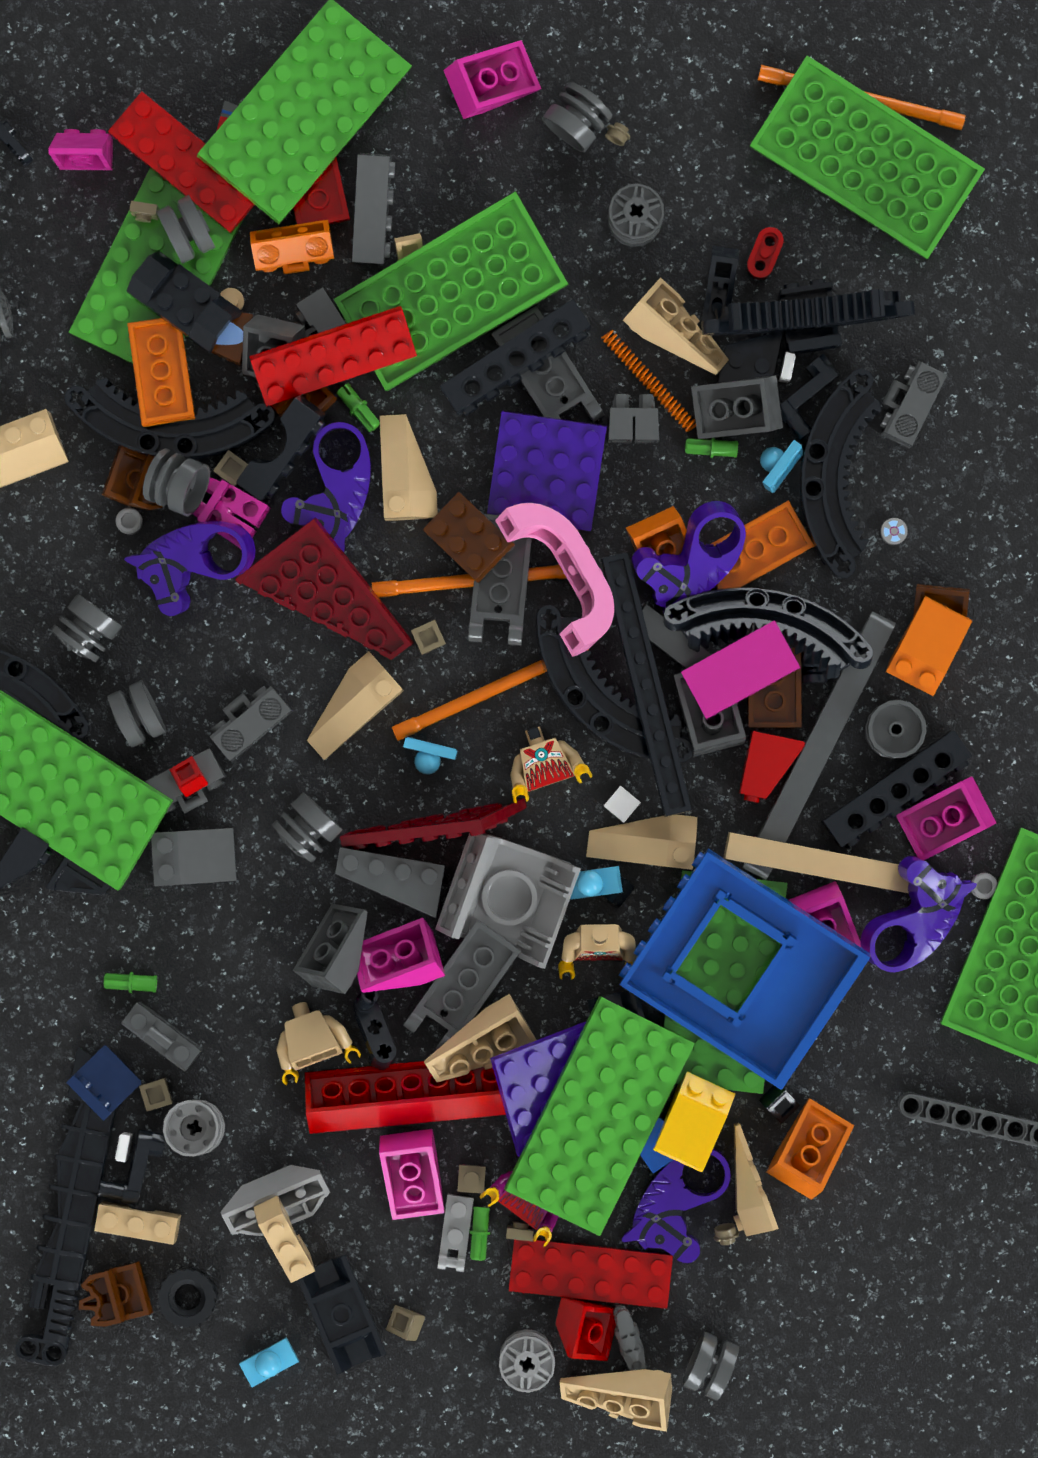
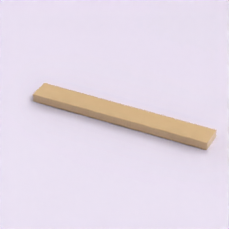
[724,832,909,893]

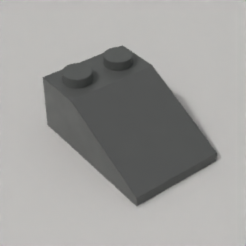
[691,375,783,439]
[673,673,746,757]
[151,828,237,886]
[293,903,368,994]

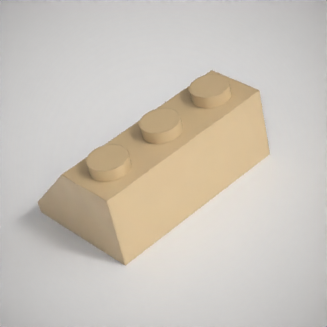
[0,409,69,488]

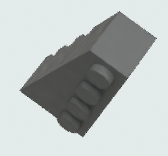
[352,153,395,264]
[335,847,446,918]

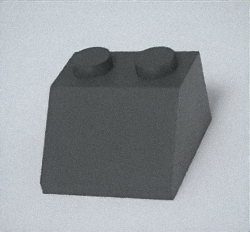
[242,314,305,377]

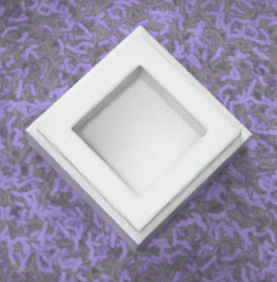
[779,352,796,383]
[604,786,641,823]
[115,1132,133,1162]

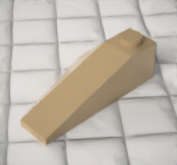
[623,277,729,375]
[380,414,438,521]
[307,651,404,760]
[586,815,698,870]
[424,994,536,1082]
[733,1122,779,1236]
[560,1369,672,1432]

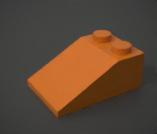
[626,506,687,555]
[886,596,972,696]
[766,1098,854,1200]

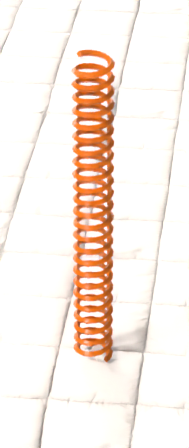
[601,330,696,432]

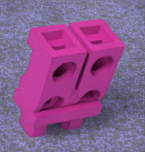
[193,477,271,549]

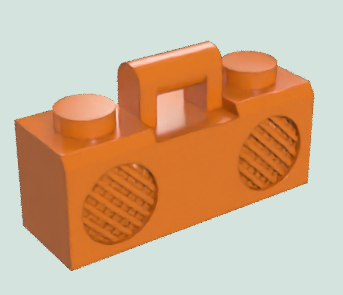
[250,220,334,274]

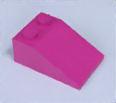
[443,40,541,119]
[49,129,113,170]
[896,776,996,860]
[789,881,861,947]
[357,918,445,993]
[379,1129,445,1220]

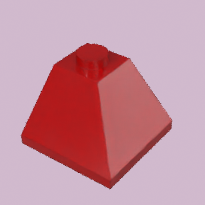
[555,1297,616,1361]

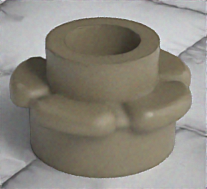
[605,122,630,146]
[713,1223,739,1245]

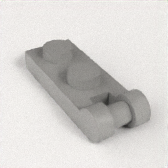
[437,1194,474,1272]

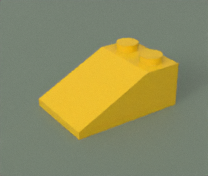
[653,1072,735,1172]

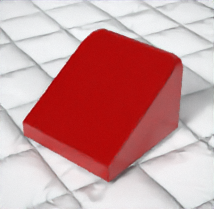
[169,756,208,797]

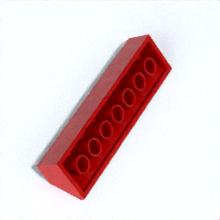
[305,1061,506,1134]

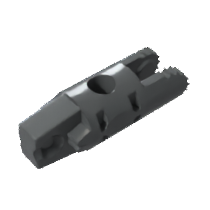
[613,1304,646,1371]

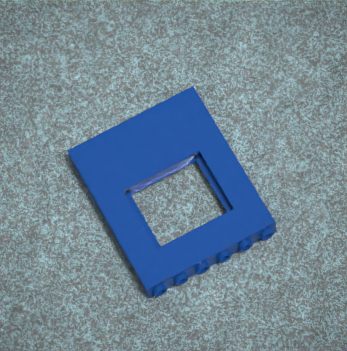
[619,848,870,1090]

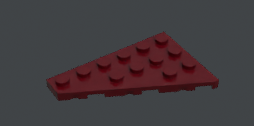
[235,517,413,660]
[340,798,527,850]

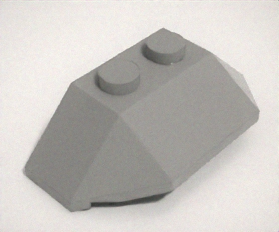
[221,1165,330,1236]

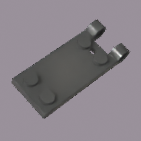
[492,306,605,422]
[468,514,532,646]
[403,920,521,1049]

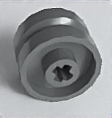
[156,195,216,264]
[107,680,166,748]
[864,700,927,759]
[682,1331,739,1401]

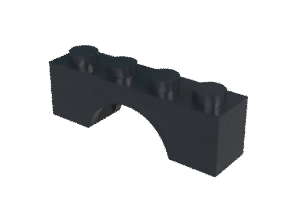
[236,395,327,501]

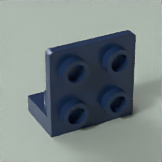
[66,1046,141,1121]

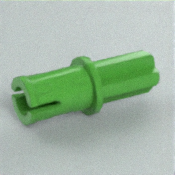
[336,383,380,432]
[685,437,738,458]
[103,972,157,993]
[469,1207,490,1261]

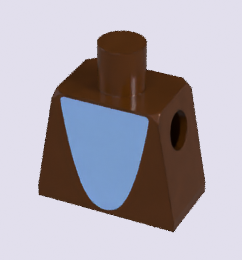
[204,313,254,367]

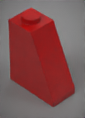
[738,731,805,803]

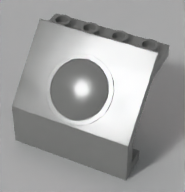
[435,833,581,969]

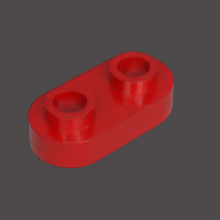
[747,227,784,279]

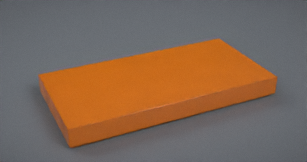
[127,318,195,427]
[711,500,814,590]

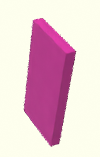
[681,620,801,719]

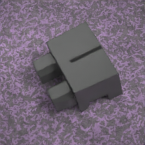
[608,394,659,443]

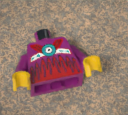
[480,1170,559,1246]

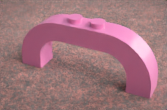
[495,503,614,657]

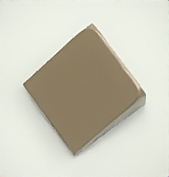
[386,1305,425,1341]

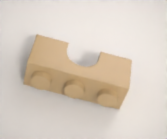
[253,1196,315,1283]
[94,1201,181,1245]

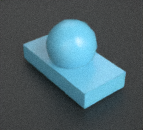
[760,440,804,493]
[403,737,458,774]
[570,866,623,900]
[239,1337,299,1387]

